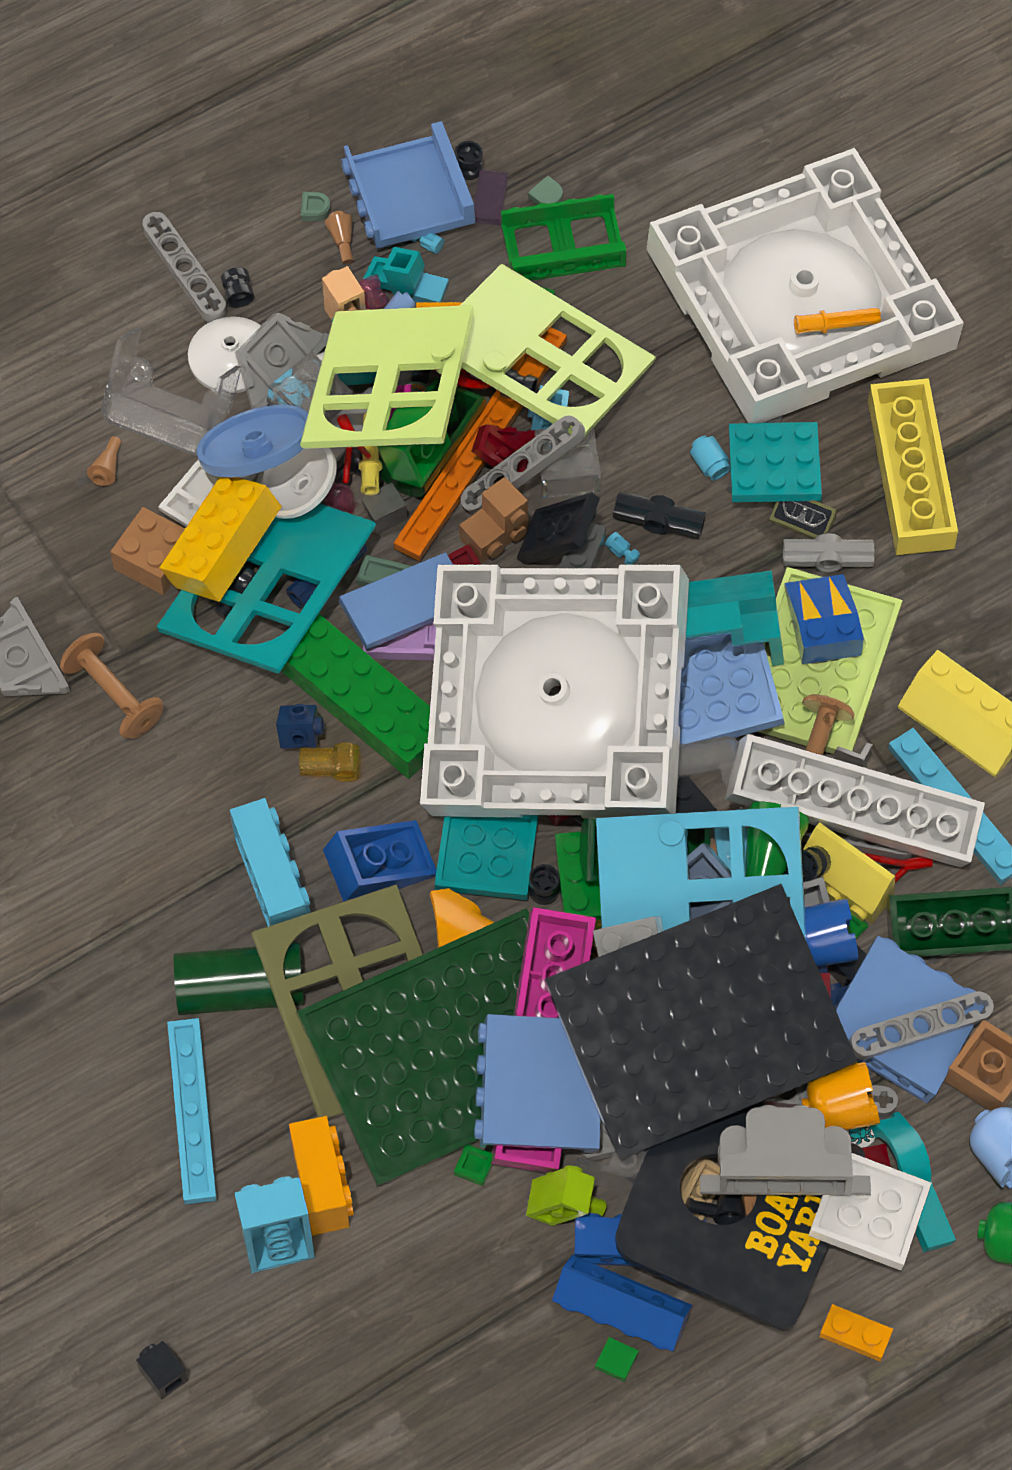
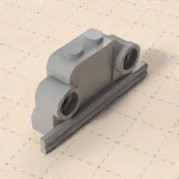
[700,1105,871,1195]

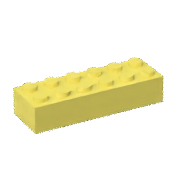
[868,378,958,555]

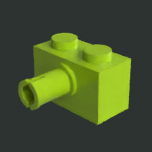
[526,1165,606,1226]

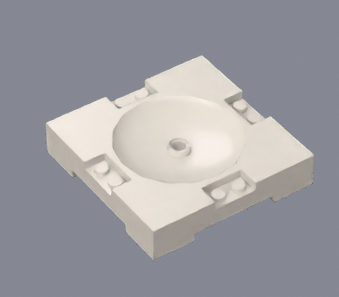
[646,148,964,423]
[420,565,689,818]

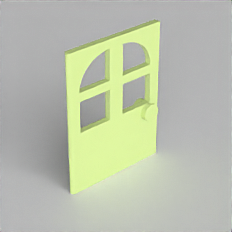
[460,264,656,437]
[300,305,474,448]

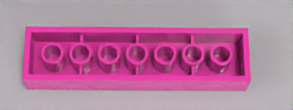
[491,907,596,1173]

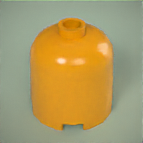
[801,1062,880,1130]

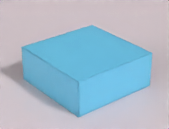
[412,272,449,302]

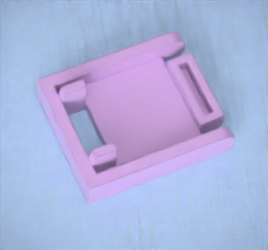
[363,622,436,661]

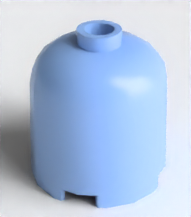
[970,1107,1012,1189]

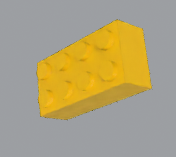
[159,477,282,602]

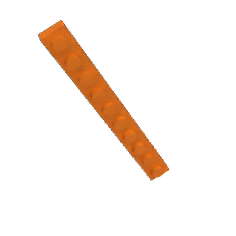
[394,327,567,562]

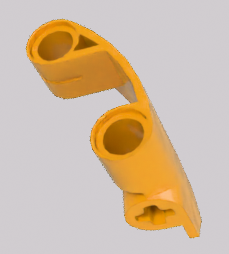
[430,888,494,948]

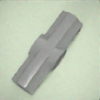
[783,533,875,573]

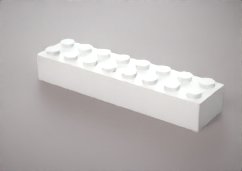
[725,734,985,868]

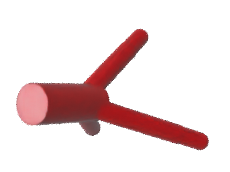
[336,414,380,484]
[862,852,933,883]

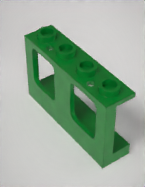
[501,194,626,281]

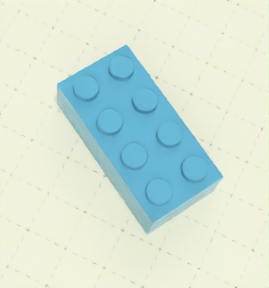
[230,798,311,931]
[235,1177,315,1273]

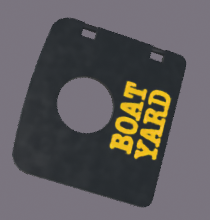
[615,1102,865,1331]

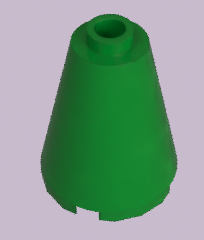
[745,801,810,877]

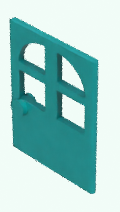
[157,504,377,674]

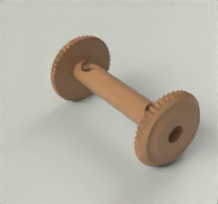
[60,633,164,739]
[802,694,855,756]

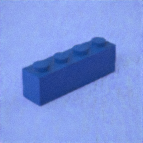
[574,1213,706,1266]
[552,1255,693,1351]

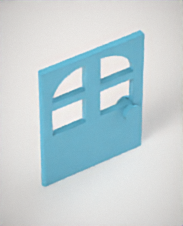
[596,807,806,940]

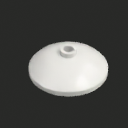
[188,317,261,394]
[257,448,336,519]

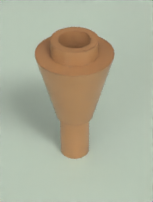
[324,211,353,264]
[87,436,121,486]

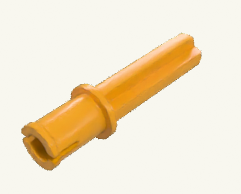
[794,308,881,334]

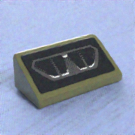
[769,500,837,539]

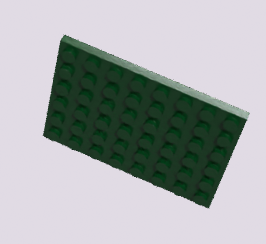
[296,908,529,1187]

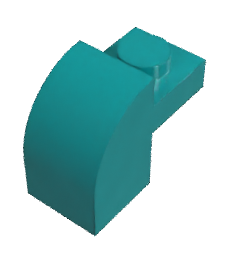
[363,247,425,296]

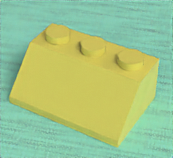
[803,822,895,924]

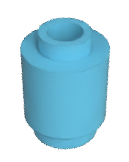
[690,435,730,481]

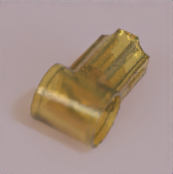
[299,742,360,782]

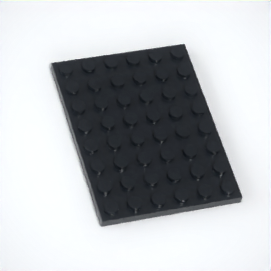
[544,883,858,1160]

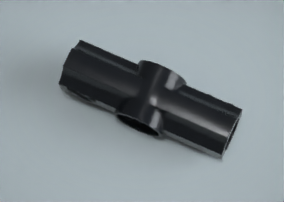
[613,491,706,539]

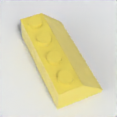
[898,650,1012,777]

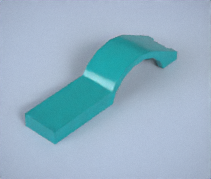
[870,1112,956,1252]

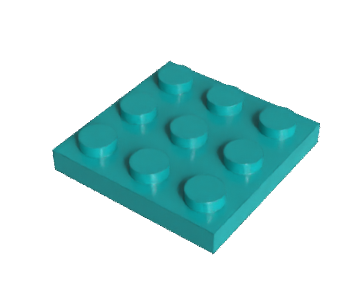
[728,422,822,502]
[434,815,539,900]

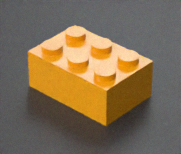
[289,1116,354,1236]

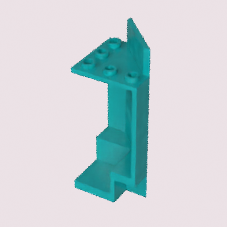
[686,571,784,666]

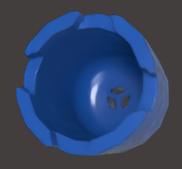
[805,899,858,966]

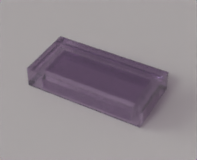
[474,170,508,225]

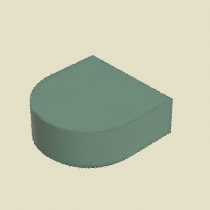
[528,176,563,205]
[301,192,331,221]

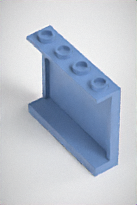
[341,121,475,249]
[835,936,984,1104]
[474,1014,600,1153]

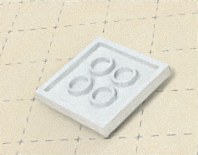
[808,1153,931,1270]

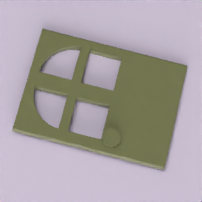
[251,885,423,1119]

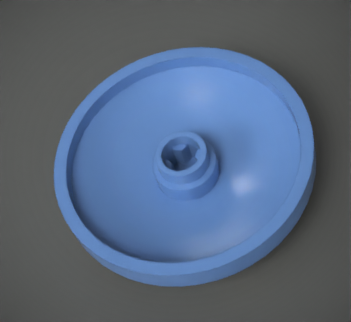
[196,405,308,477]

